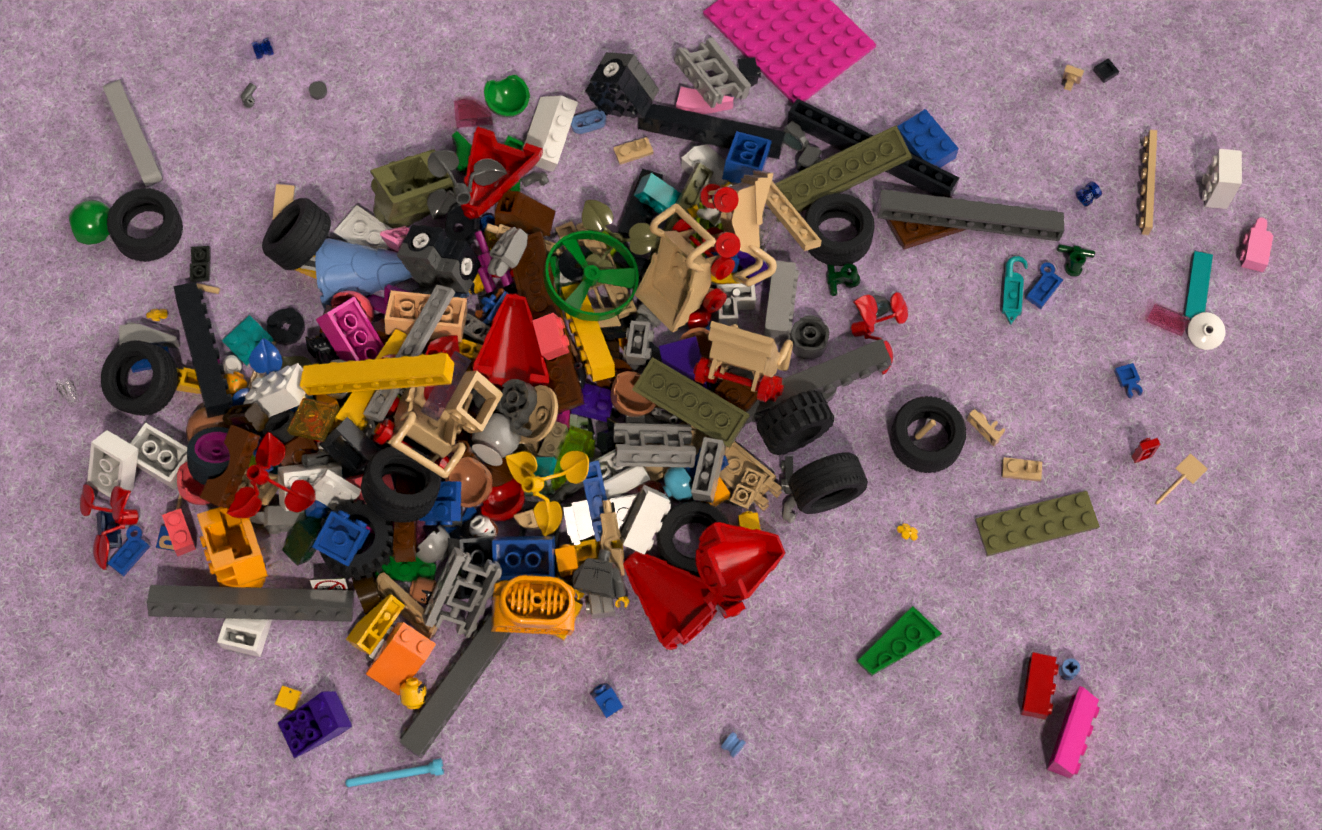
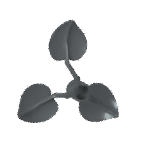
[427,150,507,220]

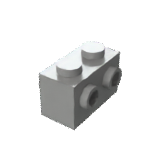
[623,320,654,366]

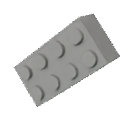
[764,260,799,346]

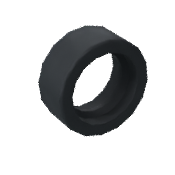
[262,410,302,444]

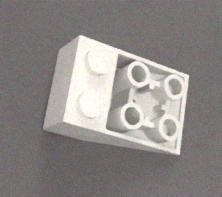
[217,618,272,657]

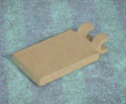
[719,441,782,511]

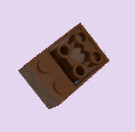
[495,190,556,236]

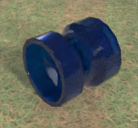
[251,37,274,60]
[1076,181,1102,207]

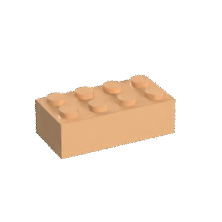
[384,290,467,342]

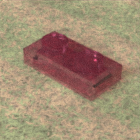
[1147,303,1190,337]

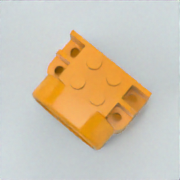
[197,507,268,588]
[491,575,575,636]

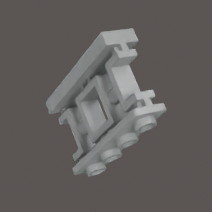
[674,37,751,108]
[613,423,696,468]
[422,547,502,638]

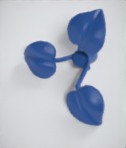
[230,338,318,412]

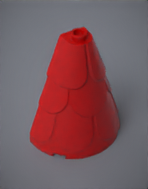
[460,127,543,219]
[472,294,549,391]
[696,522,786,601]
[623,551,723,650]

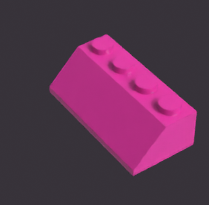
[316,296,384,362]
[1047,686,1100,778]

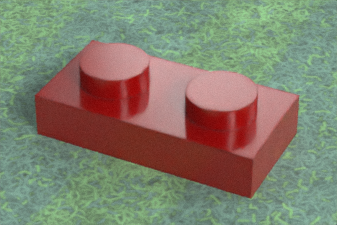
[1131,438,1161,463]

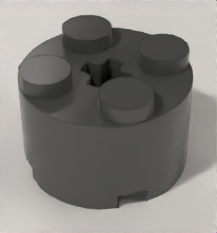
[790,316,829,359]

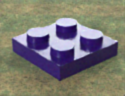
[571,383,613,422]

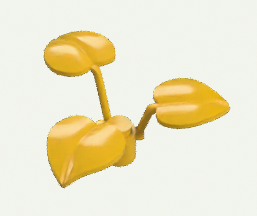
[506,451,589,536]

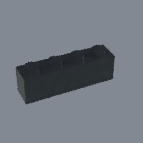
[618,168,663,238]

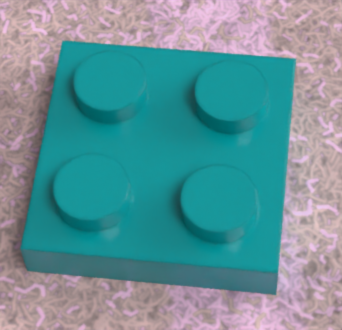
[222,315,274,366]

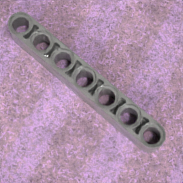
[102,80,163,187]

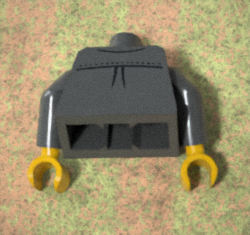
[572,549,630,608]

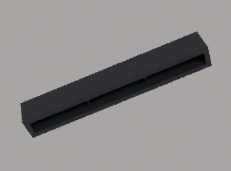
[638,104,785,159]
[173,282,233,418]

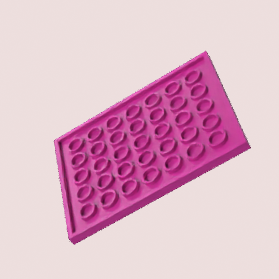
[703,0,876,104]

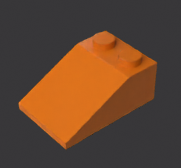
[365,622,436,696]

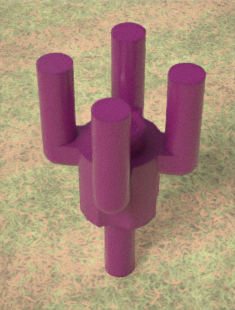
[474,231,513,293]

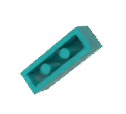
[634,173,681,214]

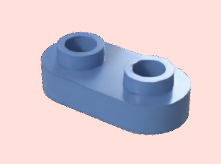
[571,110,606,134]

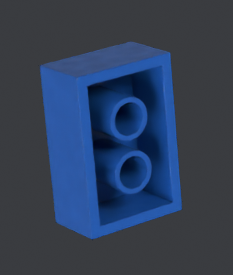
[897,109,959,168]
[722,131,772,184]
[492,536,556,580]

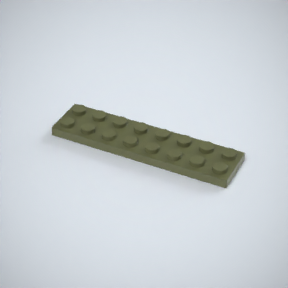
[773,125,912,223]

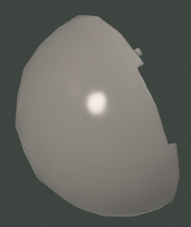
[472,413,521,458]

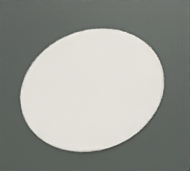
[472,444,503,466]

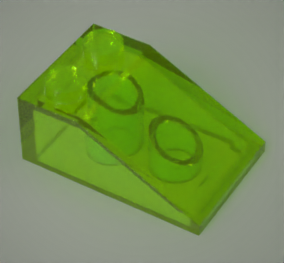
[551,426,596,491]

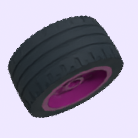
[187,427,230,485]

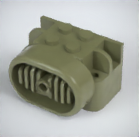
[370,149,457,229]

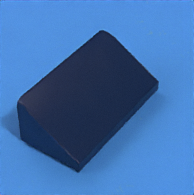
[96,510,122,549]

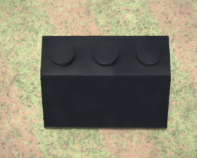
[448,536,496,599]

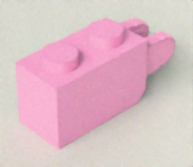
[1239,217,1273,272]

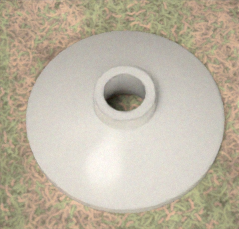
[1187,312,1225,350]

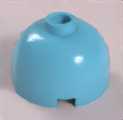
[663,467,693,502]

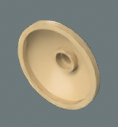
[521,385,558,443]

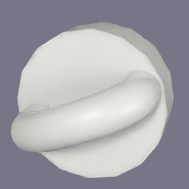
[222,355,242,374]

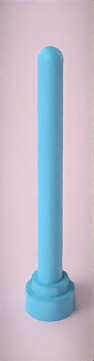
[345,758,444,787]

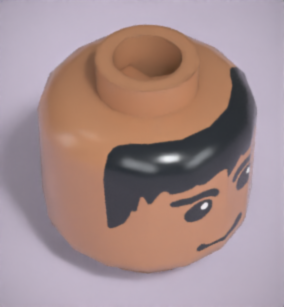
[409,577,437,605]

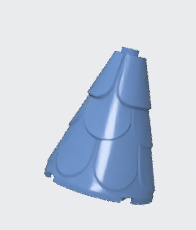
[315,238,412,310]

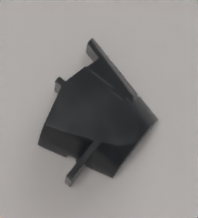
[595,418,624,458]

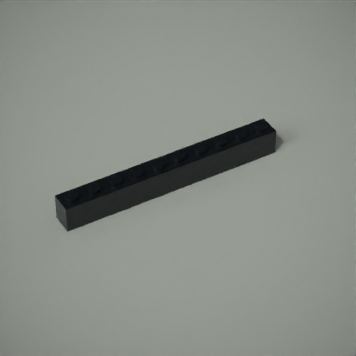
[787,98,960,198]

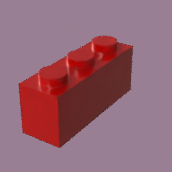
[1021,652,1059,720]

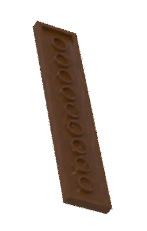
[512,231,585,413]

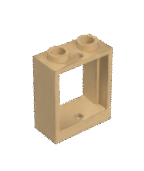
[444,371,503,433]

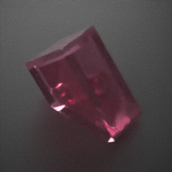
[454,99,493,128]

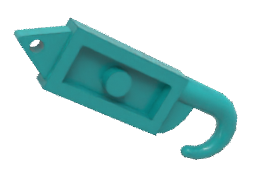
[1002,256,1028,325]

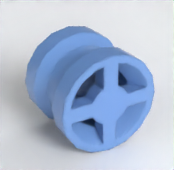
[721,732,746,758]

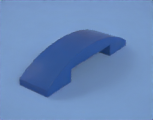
[583,460,607,542]

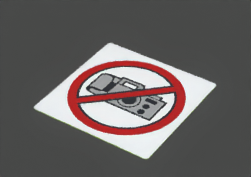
[310,578,348,590]

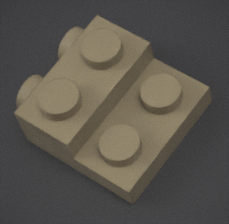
[538,422,570,461]

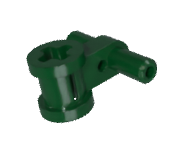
[1057,244,1095,277]
[826,264,861,296]

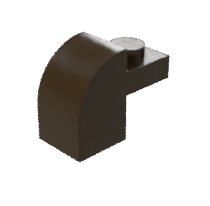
[351,575,382,615]

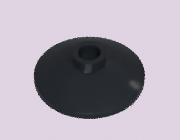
[559,246,593,281]

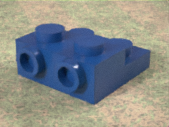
[420,481,461,525]
[312,510,370,566]

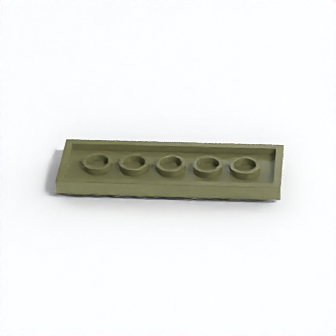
[632,357,750,448]
[975,491,1100,556]

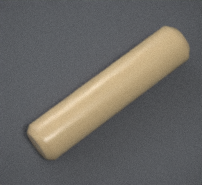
[196,283,220,294]
[915,419,936,440]

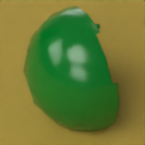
[484,75,530,118]
[69,200,110,245]

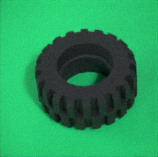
[757,390,834,455]
[317,500,394,580]

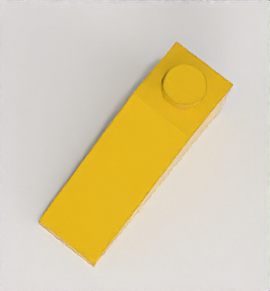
[345,594,405,655]

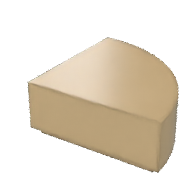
[514,509,538,530]

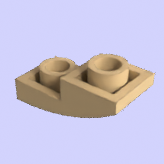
[273,184,295,220]
[730,468,766,509]

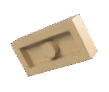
[1062,64,1084,91]
[613,137,654,165]
[967,409,1005,447]
[1002,457,1042,481]

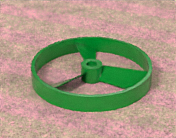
[543,231,639,321]

